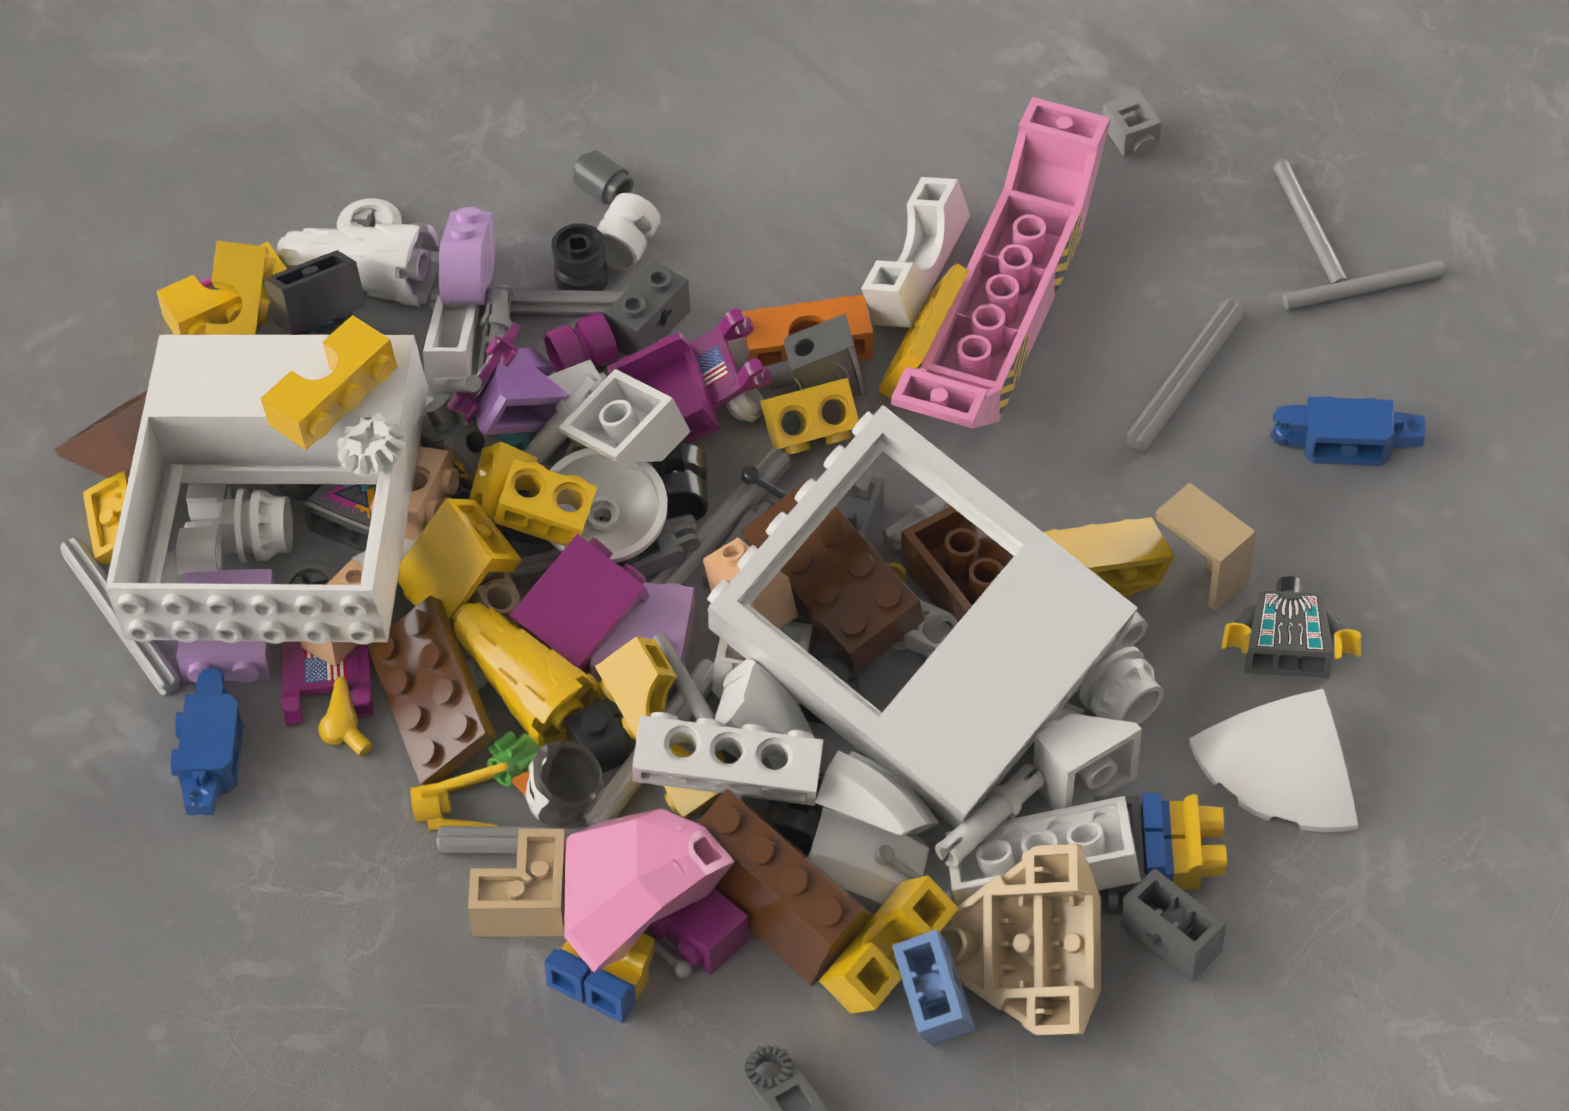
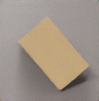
[1155,482,1256,612]
[468,828,566,937]

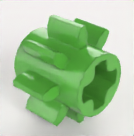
[487,731,540,787]

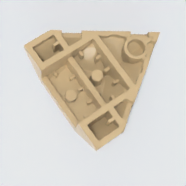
[939,844,1101,1036]

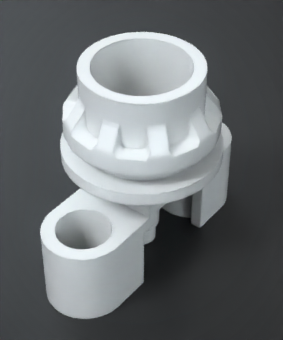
[176,483,293,575]
[1074,611,1164,725]

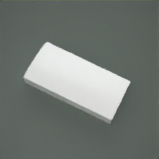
[946,796,1141,906]

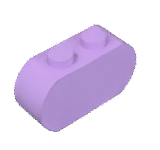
[439,207,495,305]

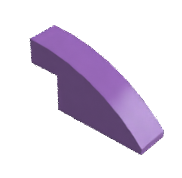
[475,347,571,435]

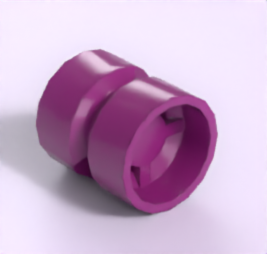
[543,312,619,373]

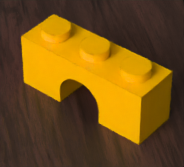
[204,240,276,335]
[157,241,287,335]
[260,315,398,450]
[819,876,959,1014]

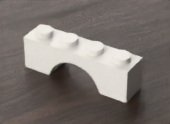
[861,177,970,328]

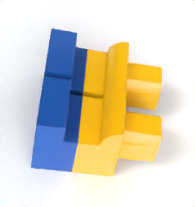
[1141,793,1227,890]
[544,933,655,1024]

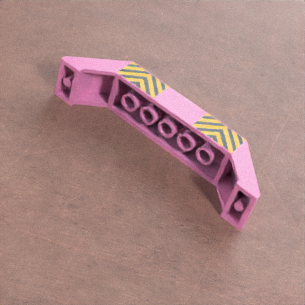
[891,97,1110,428]

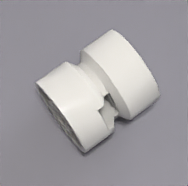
[597,193,661,271]

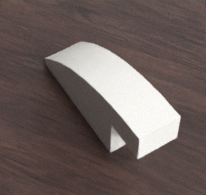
[422,296,479,432]

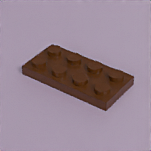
[367,595,496,785]

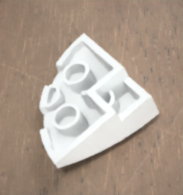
[1189,689,1358,832]

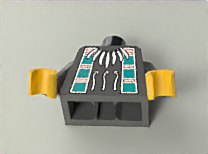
[1221,576,1361,678]

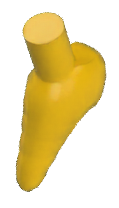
[318,676,373,757]

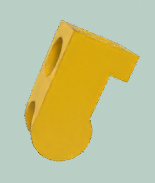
[469,442,538,526]

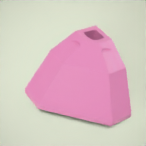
[564,809,735,972]

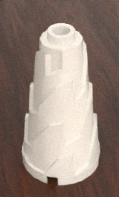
[277,223,440,307]

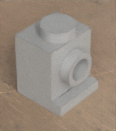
[1103,91,1162,157]

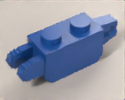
[1271,396,1426,466]
[170,666,244,816]

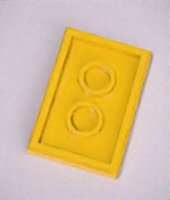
[878,263,969,399]

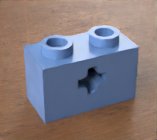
[892,930,975,1046]

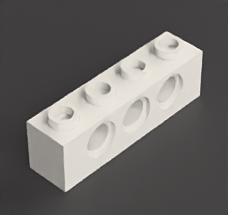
[632,712,823,806]

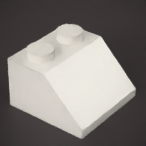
[558,369,690,463]
[1033,713,1142,810]

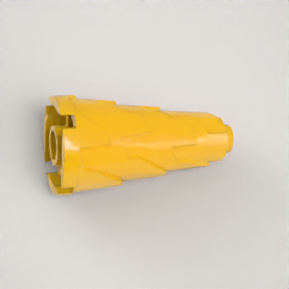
[453,602,606,750]

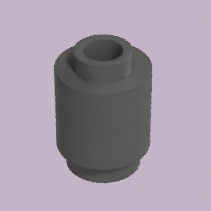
[573,150,634,204]

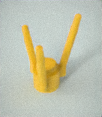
[410,762,509,831]

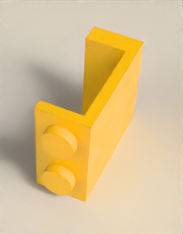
[397,498,522,628]

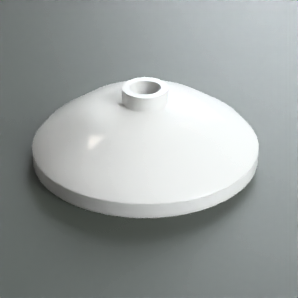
[550,448,667,563]

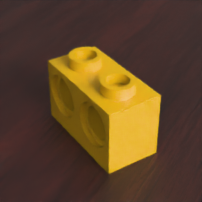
[760,378,859,455]
[494,459,598,547]

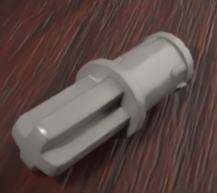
[883,495,951,551]

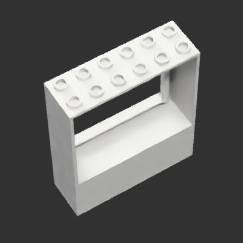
[105,335,428,644]
[707,405,1138,829]

